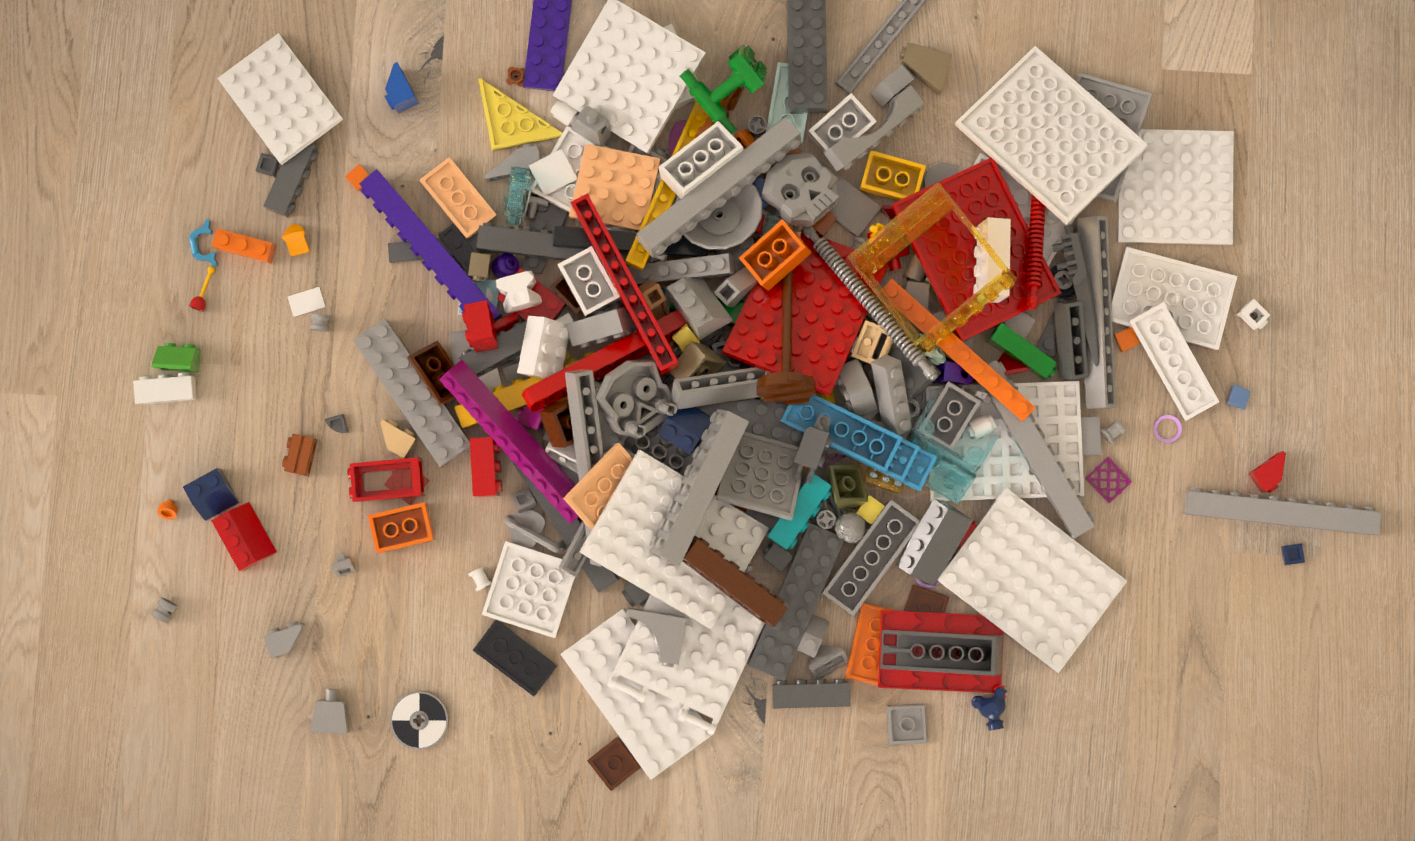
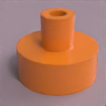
[157,499,178,520]

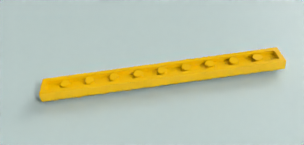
[625,100,708,271]

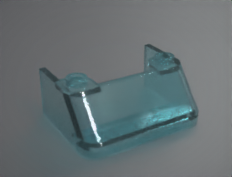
[905,398,998,485]

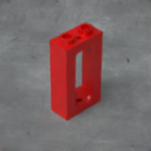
[347,457,425,502]

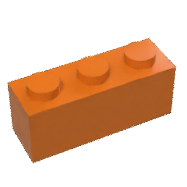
[212,228,277,264]

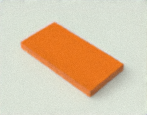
[845,603,897,685]

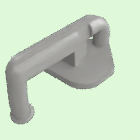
[504,509,567,552]

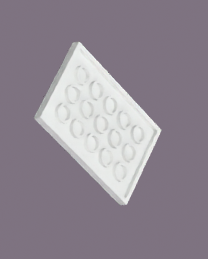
[218,33,343,165]
[1111,247,1237,350]

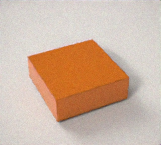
[345,164,369,191]
[1114,327,1140,352]

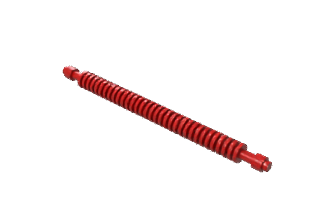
[1026,194,1046,310]

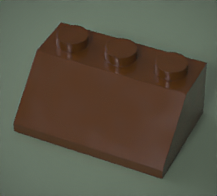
[407,341,457,405]

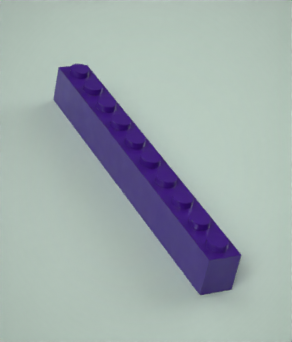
[359,169,502,322]

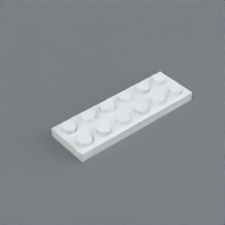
[1129,302,1219,421]

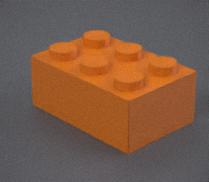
[739,219,812,291]
[368,502,436,553]

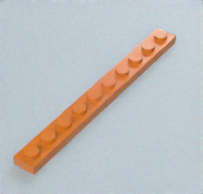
[879,278,1036,422]

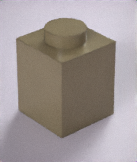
[468,252,492,282]

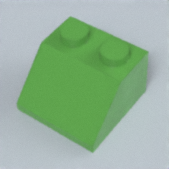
[151,343,201,373]

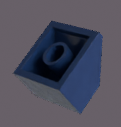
[657,407,711,455]
[183,468,240,521]

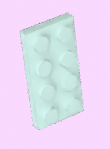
[766,62,808,144]

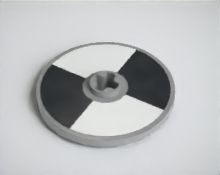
[390,691,449,750]

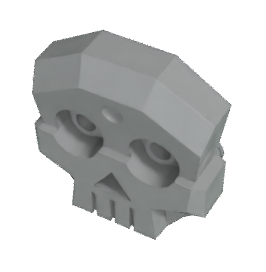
[761,152,839,232]
[596,360,677,439]

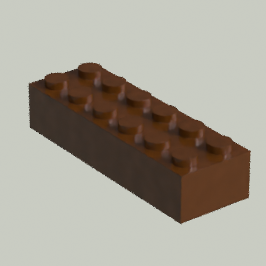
[682,536,788,627]

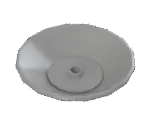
[675,184,762,249]

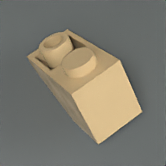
[380,419,418,458]

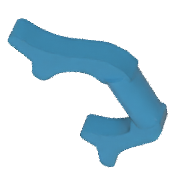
[189,219,218,267]

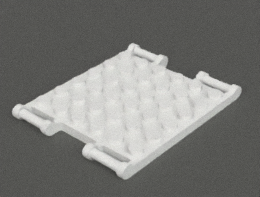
[607,594,765,735]

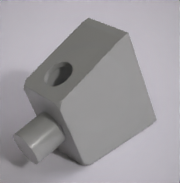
[571,105,612,147]
[310,689,350,733]

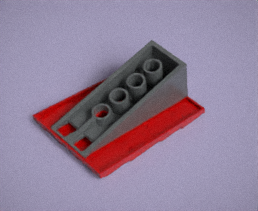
[878,610,1004,693]

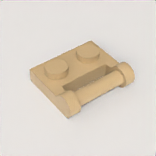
[851,320,893,364]

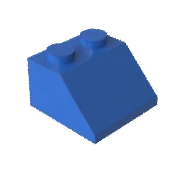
[385,62,419,114]

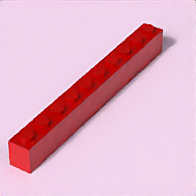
[570,193,679,375]

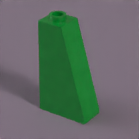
[987,323,1057,380]

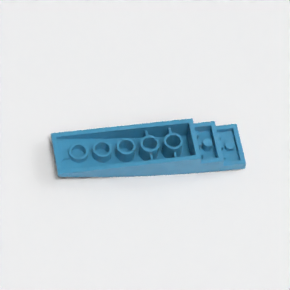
[780,395,937,492]

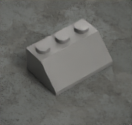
[667,278,733,340]

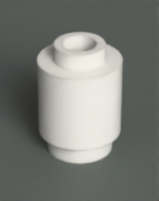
[550,100,579,126]
[966,415,996,440]

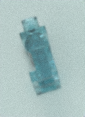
[504,166,531,225]

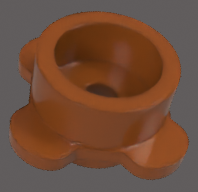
[506,67,525,87]

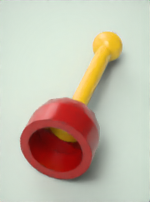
[189,266,215,312]

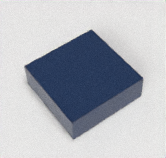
[1281,543,1305,565]

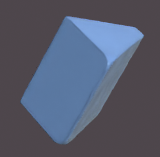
[1226,385,1251,410]

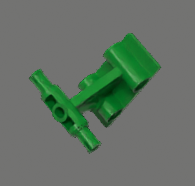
[679,44,767,134]

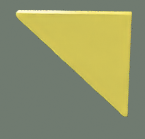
[478,78,563,151]

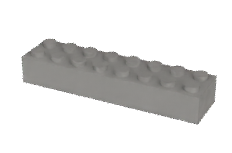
[353,318,470,467]
[649,409,749,565]

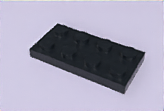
[473,619,558,697]

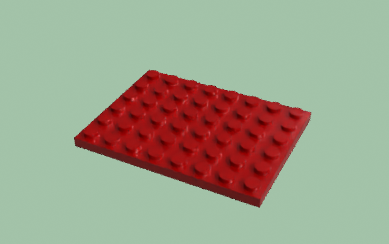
[891,158,1062,342]
[722,231,889,396]

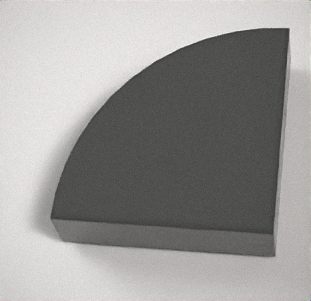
[325,414,349,433]

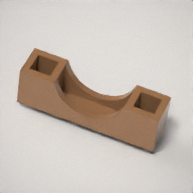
[638,280,679,351]

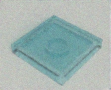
[925,456,977,505]

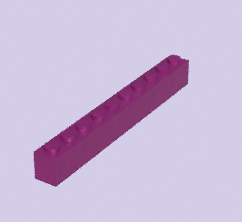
[439,360,579,523]

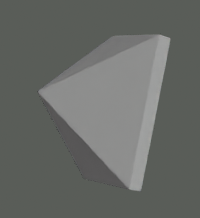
[809,645,849,679]

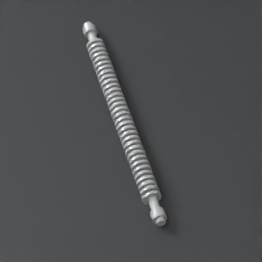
[803,226,938,381]

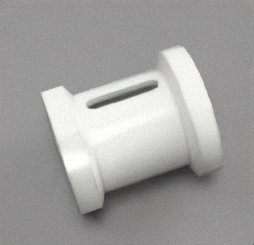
[468,566,492,591]

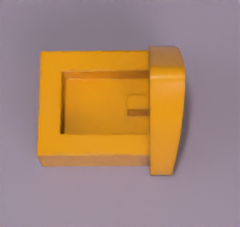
[282,224,309,257]

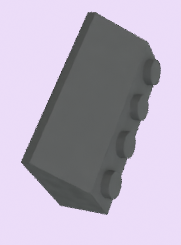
[896,499,973,586]

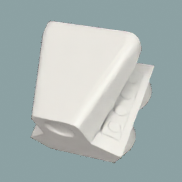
[496,271,542,313]

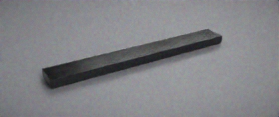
[553,226,708,257]

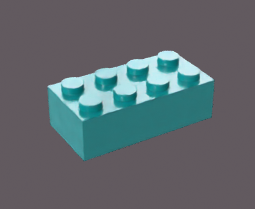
[767,474,832,550]

